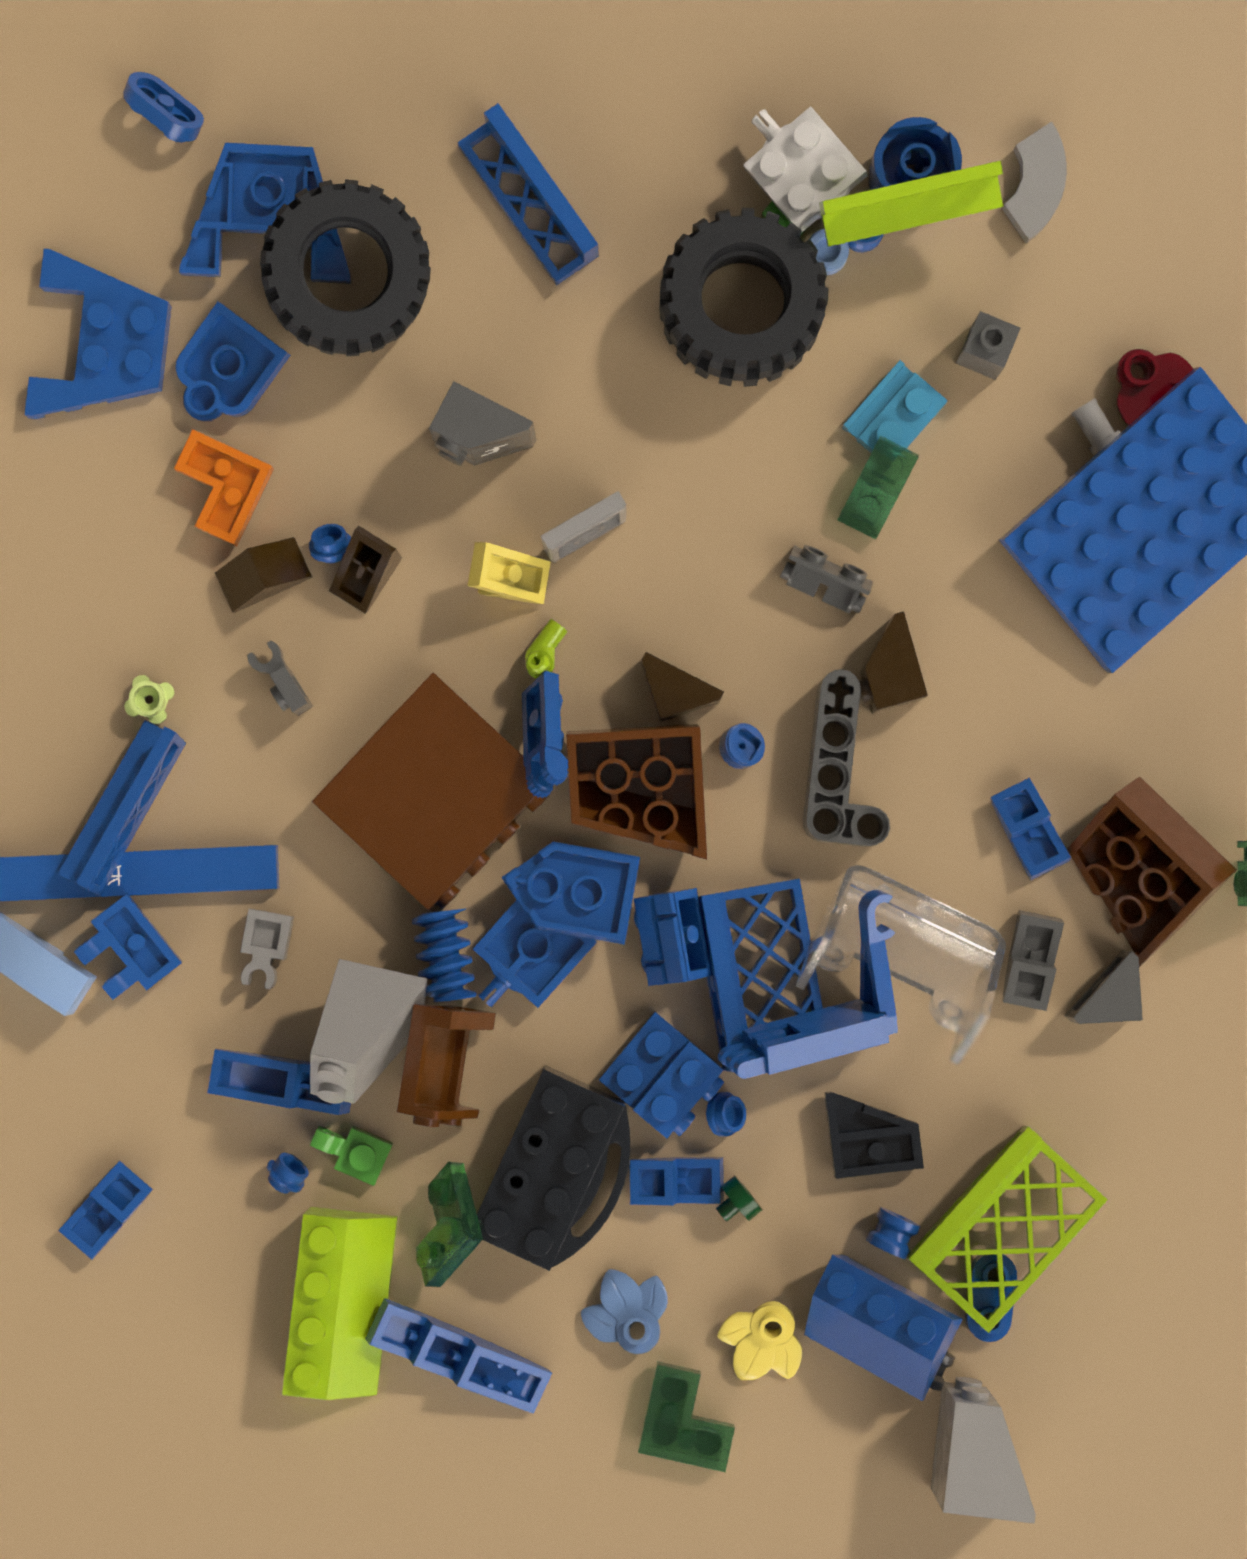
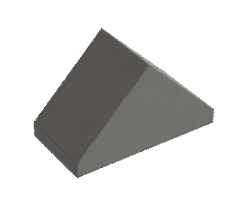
[1064,950,1143,1024]

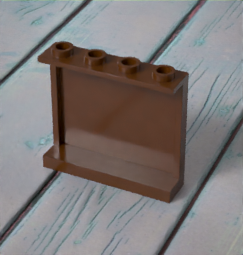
[312,672,550,911]

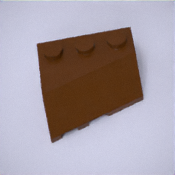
[566,724,707,860]
[1067,776,1237,967]

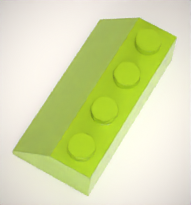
[282,1207,398,1400]

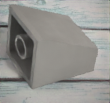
[310,959,427,1104]
[931,1377,1036,1524]

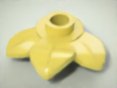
[717,1301,802,1380]

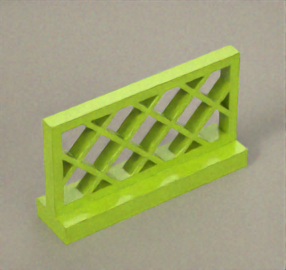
[907,1126,1108,1333]

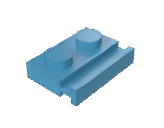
[842,360,948,469]

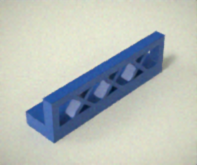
[457,103,599,286]
[58,720,186,897]

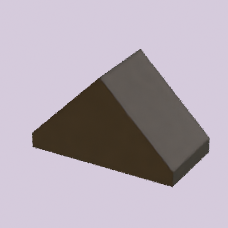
[329,525,402,614]
[215,537,313,613]
[641,652,724,722]

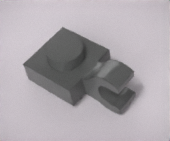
[247,640,314,715]

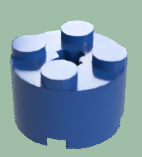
[868,117,962,190]

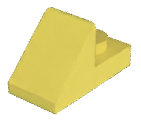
[468,542,551,604]

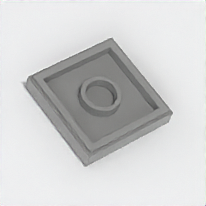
[541,491,626,563]

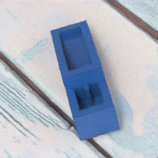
[207,1049,351,1115]

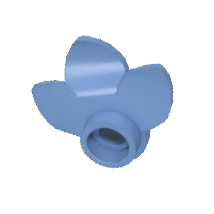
[581,1269,668,1354]

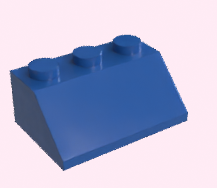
[804,1254,963,1401]

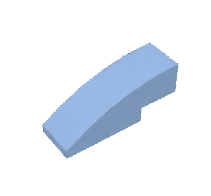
[0,912,97,1016]

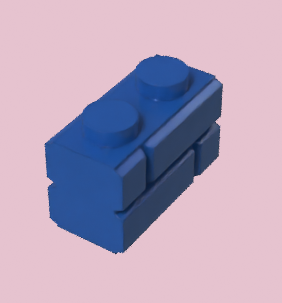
[634,888,712,986]

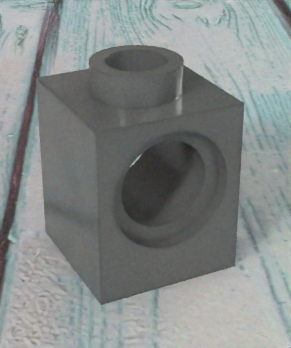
[956,311,1021,380]

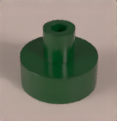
[716,1175,763,1222]

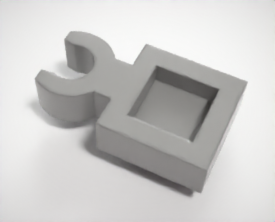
[240,909,294,989]

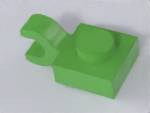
[310,1126,393,1186]

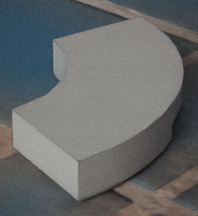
[1002,122,1067,244]

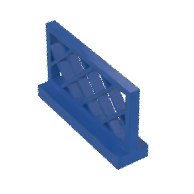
[698,879,823,1072]

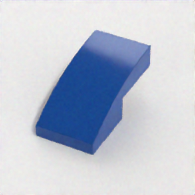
[990,777,1071,881]
[630,1157,724,1206]
[58,1160,153,1260]

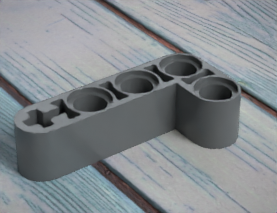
[803,669,890,847]

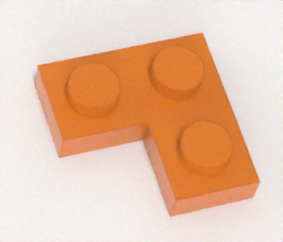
[174,429,274,547]

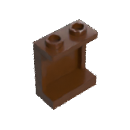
[397,1004,496,1127]

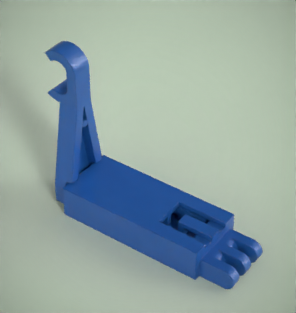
[718,889,898,1079]

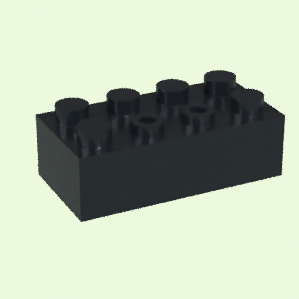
[468,1065,630,1271]

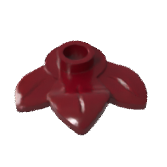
[1116,349,1193,426]

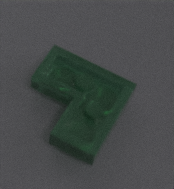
[416,1161,483,1287]
[638,1361,735,1472]

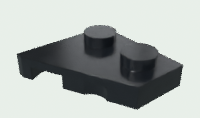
[824,1091,924,1179]

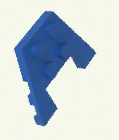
[179,143,351,284]
[24,249,172,419]

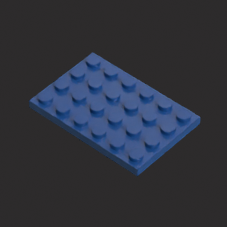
[999,367,1247,673]

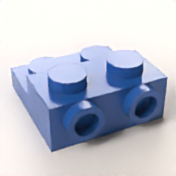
[599,1012,724,1139]

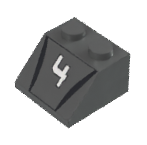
[429,381,537,466]

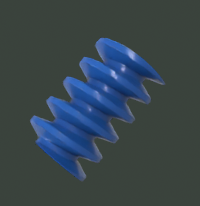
[412,908,477,1002]

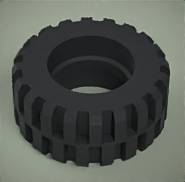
[260,179,431,357]
[659,208,829,387]

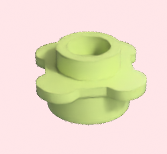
[124,675,175,724]

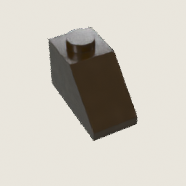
[858,611,928,714]

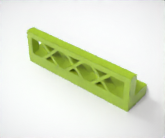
[819,160,1003,247]

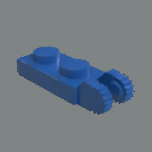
[522,671,569,798]

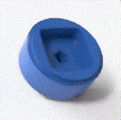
[719,723,765,769]

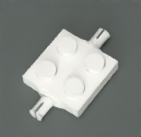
[743,106,867,233]

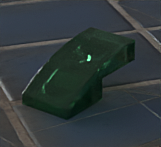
[837,435,919,540]

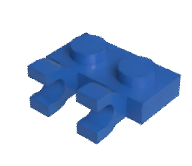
[74,893,182,1000]

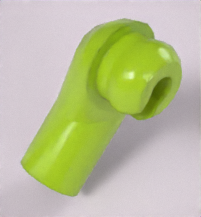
[525,619,568,679]

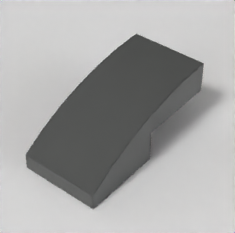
[1002,910,1064,1011]

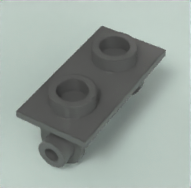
[780,545,873,614]

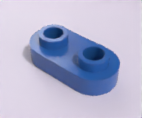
[123,72,204,143]
[965,1254,1017,1342]

